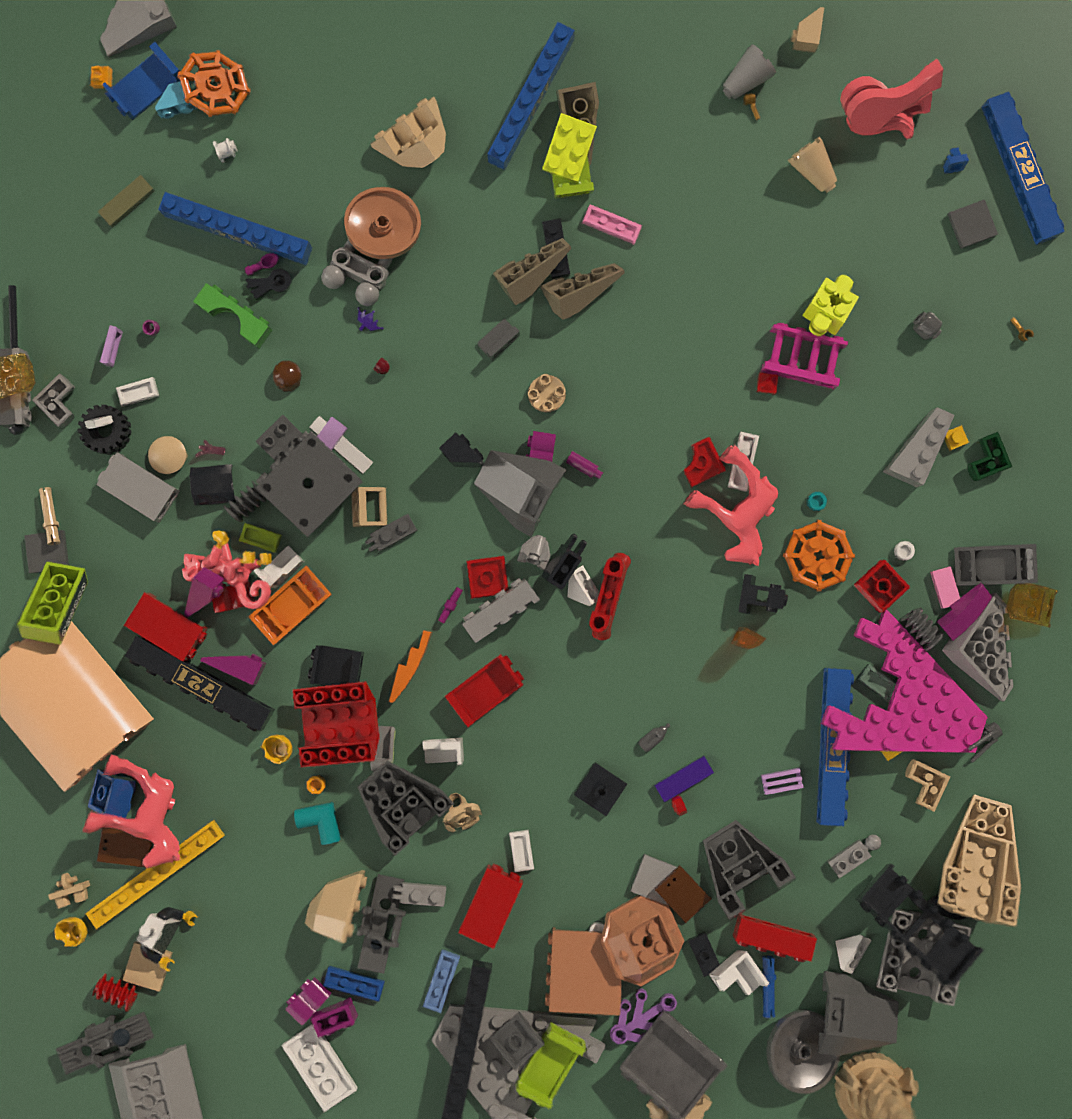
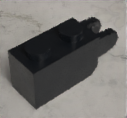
[541,534,587,590]

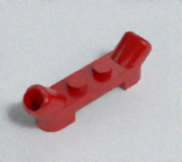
[589,553,631,640]

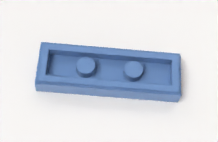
[423,949,460,1013]

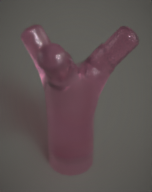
[195,440,226,457]

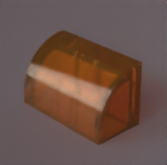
[730,627,766,649]

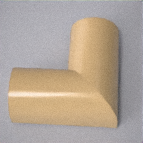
[905,759,950,812]

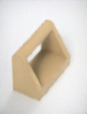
[352,487,387,527]

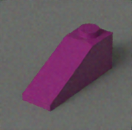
[184,567,224,618]
[200,654,266,685]

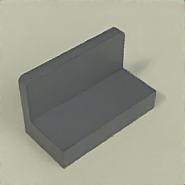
[477,319,520,360]

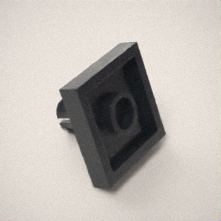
[574,762,627,816]

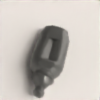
[638,723,670,752]

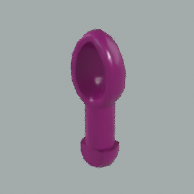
[245,253,279,275]

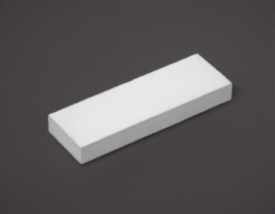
[727,432,759,492]

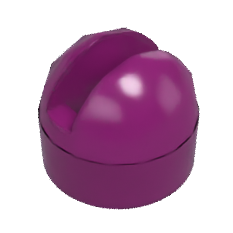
[142,320,160,336]

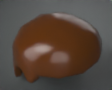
[272,361,302,392]

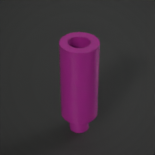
[566,451,603,479]

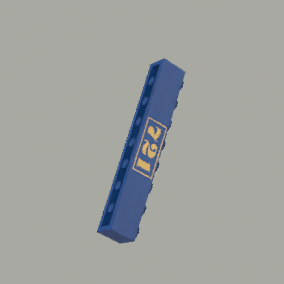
[487,22,575,171]
[981,92,1065,245]
[158,192,312,265]
[816,668,854,826]

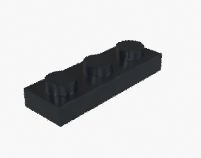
[542,218,570,279]

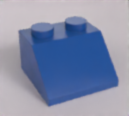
[88,769,136,818]

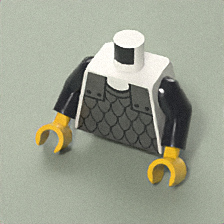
[137,907,198,971]

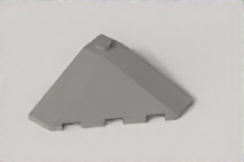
[100,0,177,57]
[942,593,1013,701]

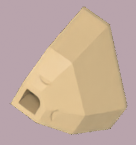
[370,97,446,168]
[305,870,367,943]

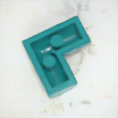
[294,802,341,845]

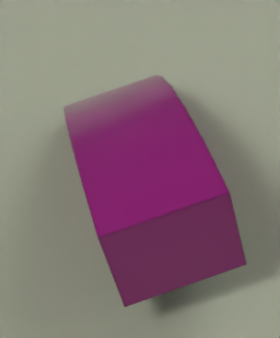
[937,583,992,641]

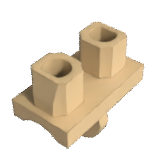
[48,873,90,908]

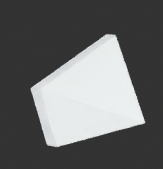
[567,566,599,606]
[835,935,872,974]

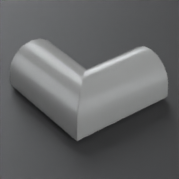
[32,373,75,428]

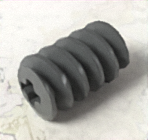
[223,480,267,522]
[900,608,943,651]

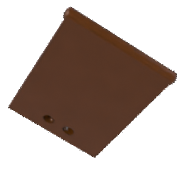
[97,827,152,868]
[655,865,712,923]

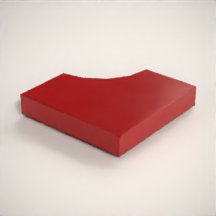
[683,436,726,488]

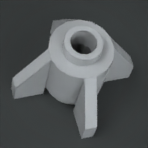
[517,535,550,570]

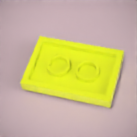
[542,113,597,183]

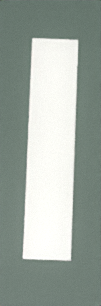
[310,416,373,474]

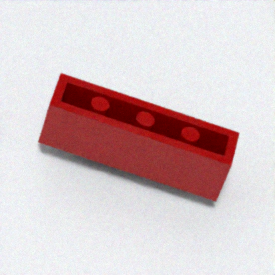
[733,914,817,963]

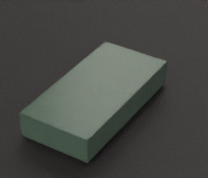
[857,664,896,703]

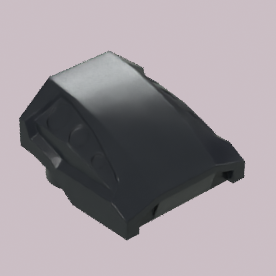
[189,464,236,506]

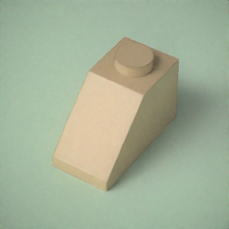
[791,7,824,53]

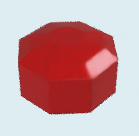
[671,795,688,816]

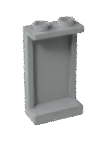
[96,452,180,523]

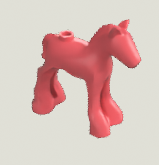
[683,445,778,566]
[82,754,180,868]

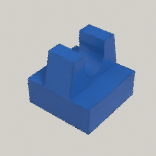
[943,148,969,174]

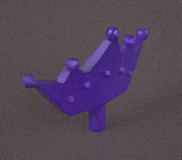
[357,307,384,331]

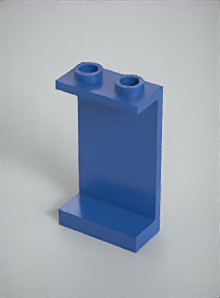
[102,42,180,120]

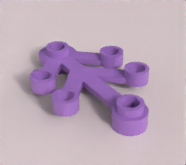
[610,988,677,1044]

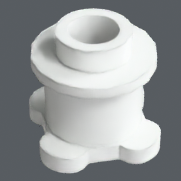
[213,138,238,163]

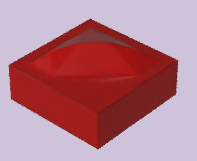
[756,372,778,394]

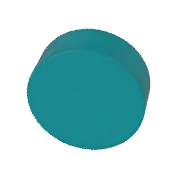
[807,492,827,511]

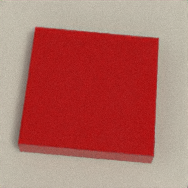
[466,556,509,599]

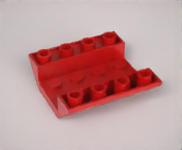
[292,682,380,767]

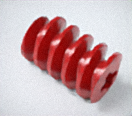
[92,973,138,1012]

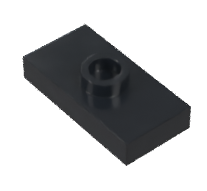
[687,932,720,977]

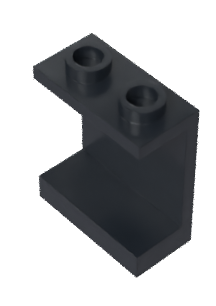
[308,645,364,685]

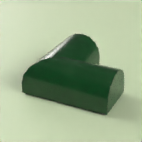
[967,432,1013,481]

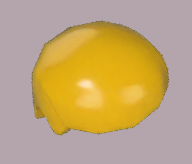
[261,734,293,764]
[54,917,88,947]

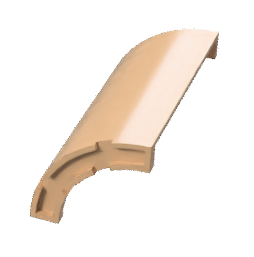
[0,621,154,792]

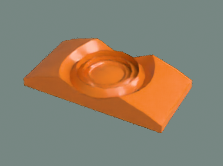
[248,566,332,645]

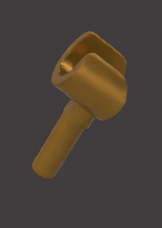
[743,93,760,120]
[1010,318,1034,341]

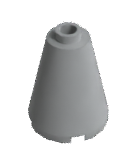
[723,44,776,99]

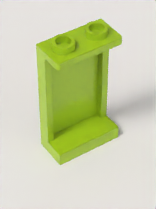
[516,1022,586,1109]

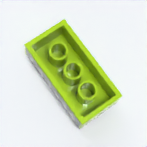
[17,562,88,645]

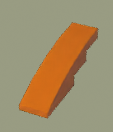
[389,630,432,703]

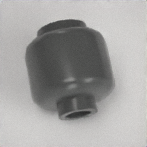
[913,312,942,340]

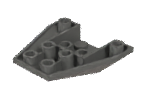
[474,450,566,537]
[358,760,454,856]
[818,971,899,1056]

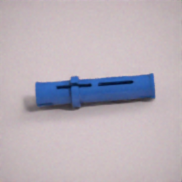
[762,955,777,1018]

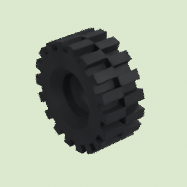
[78,404,132,455]

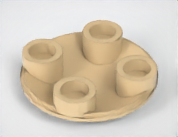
[528,374,566,412]
[148,436,188,475]

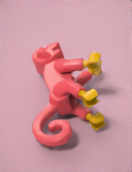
[182,530,272,609]

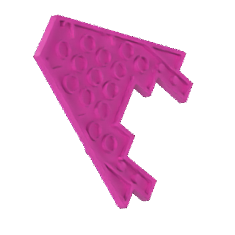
[821,610,988,753]

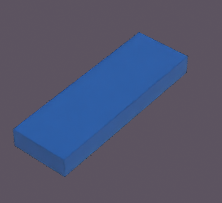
[323,966,385,1002]

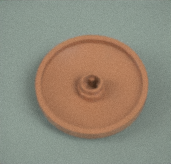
[344,187,421,259]

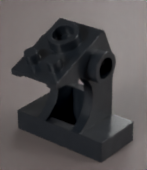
[738,574,788,614]

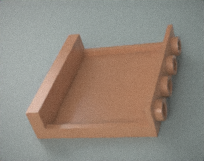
[545,927,622,1015]

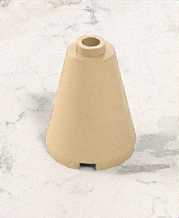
[788,136,837,193]

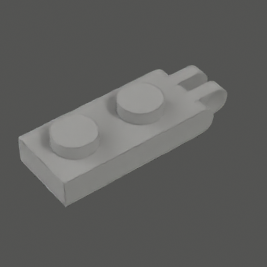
[392,882,446,907]

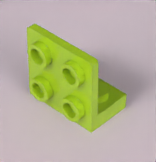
[552,155,594,199]

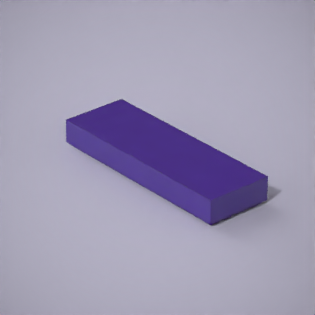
[654,755,714,802]

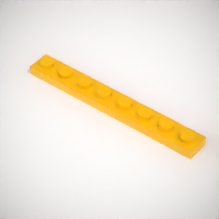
[85,820,225,929]

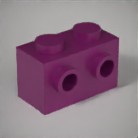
[311,997,358,1038]

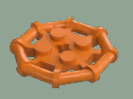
[177,50,250,117]
[783,520,855,592]

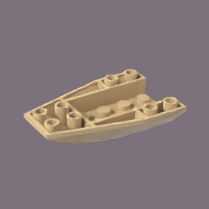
[938,795,1021,927]

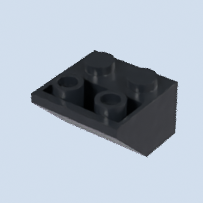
[439,432,484,468]

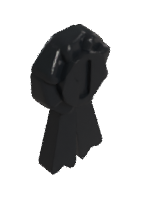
[246,269,292,300]

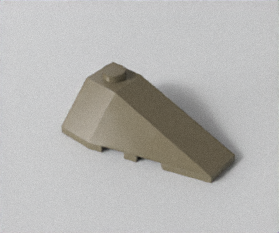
[556,82,599,165]
[493,238,571,305]
[541,263,625,319]

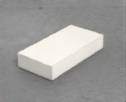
[116,377,159,407]
[509,830,534,872]

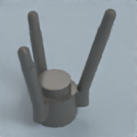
[968,722,1003,763]

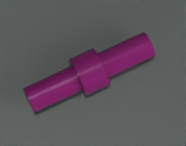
[438,587,463,624]

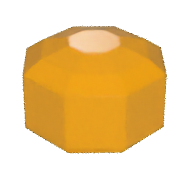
[307,775,326,794]

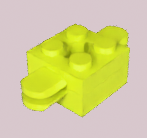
[802,275,859,336]

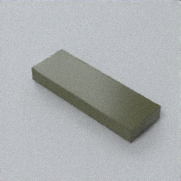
[98,175,155,227]

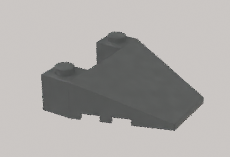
[703,820,796,921]

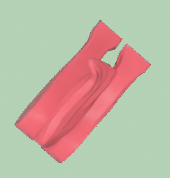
[840,59,943,139]

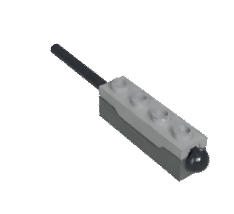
[0,285,32,435]

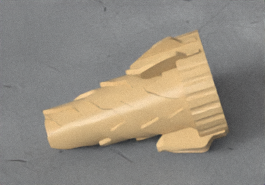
[835,1052,919,1119]

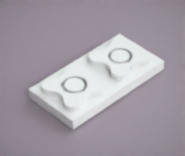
[282,1024,358,1112]

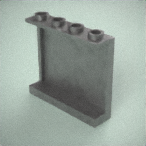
[620,1010,727,1119]

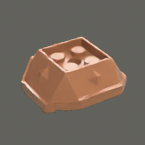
[601,895,684,986]

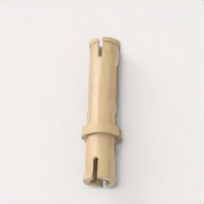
[39,487,60,545]

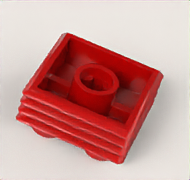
[854,560,910,613]

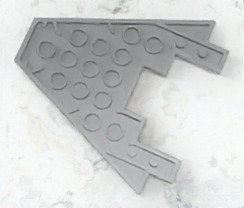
[431,1004,606,1119]

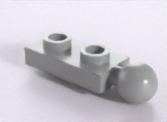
[827,834,881,878]

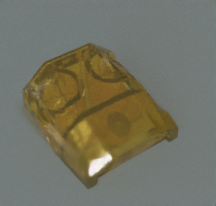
[0,353,36,399]
[1007,583,1058,628]

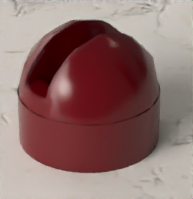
[373,358,390,374]

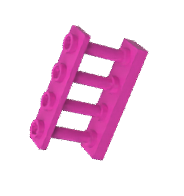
[761,323,848,389]

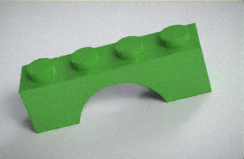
[193,283,272,349]

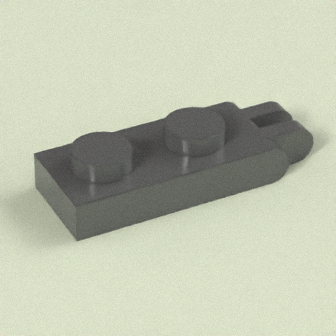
[365,514,417,552]

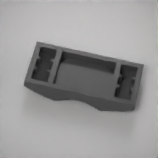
[954,544,1038,586]

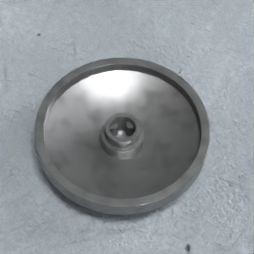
[767,1010,840,1094]

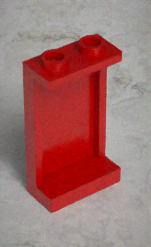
[124,592,208,661]
[445,654,524,727]
[458,864,523,949]

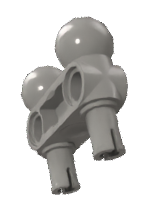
[321,239,393,306]

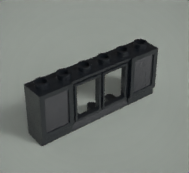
[856,863,984,986]

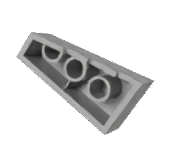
[883,407,955,487]
[462,578,540,643]

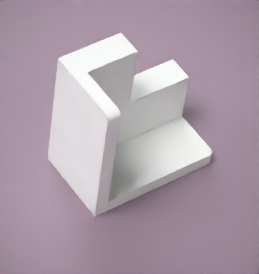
[253,546,305,588]
[423,738,464,765]
[709,950,769,995]

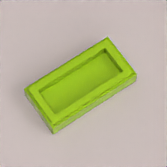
[239,523,282,553]

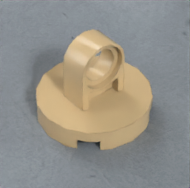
[443,793,482,832]

